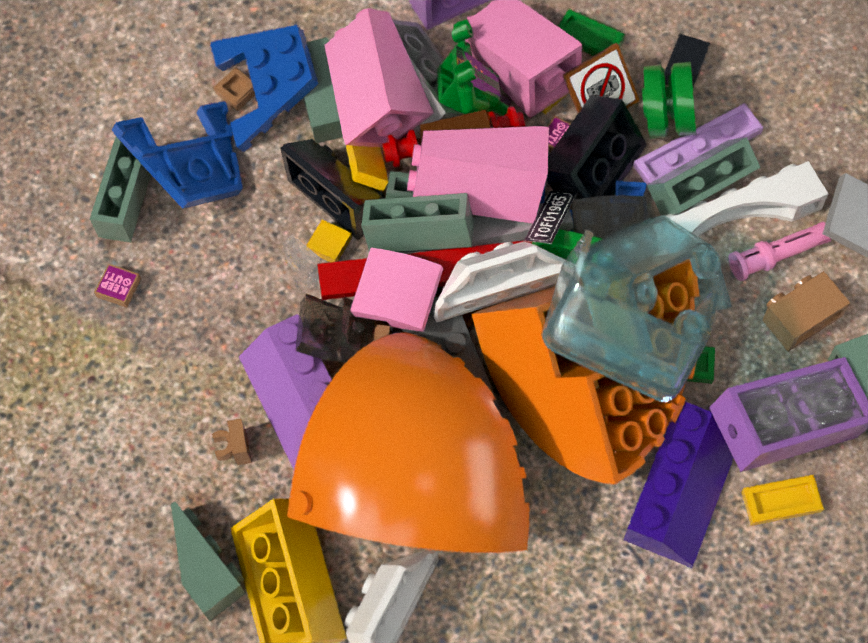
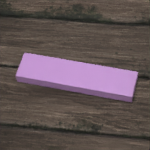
[633,103,763,185]

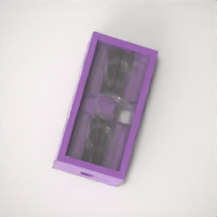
[709,357,868,472]

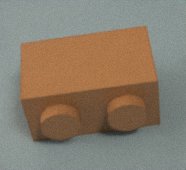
[762,271,850,352]

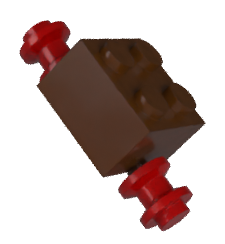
[382,107,526,168]

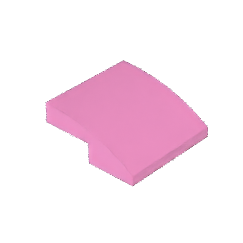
[350,248,443,332]

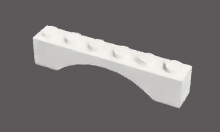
[627,161,828,263]

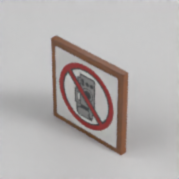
[562,43,640,113]

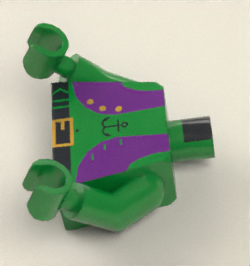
[437,19,511,116]

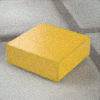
[306,219,352,262]

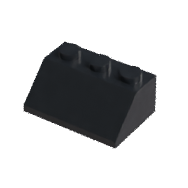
[546,95,647,211]
[280,139,385,240]

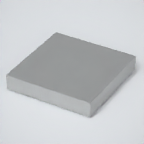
[823,173,868,258]

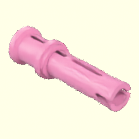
[728,222,831,282]

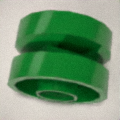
[642,61,696,139]

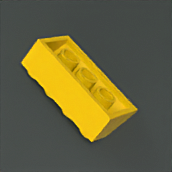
[230,499,347,643]

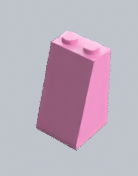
[465,0,582,118]
[325,8,434,147]
[407,126,549,224]

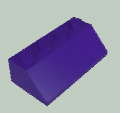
[623,402,734,568]

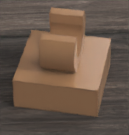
[212,418,252,465]

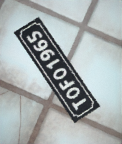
[524,190,577,244]

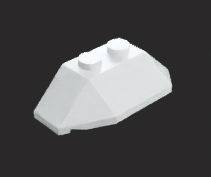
[434,241,572,323]
[344,549,439,643]

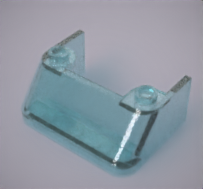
[577,215,732,357]
[542,230,720,402]

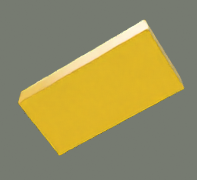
[346,145,388,191]
[741,474,824,526]

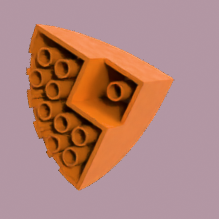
[471,252,701,485]
[287,332,530,553]

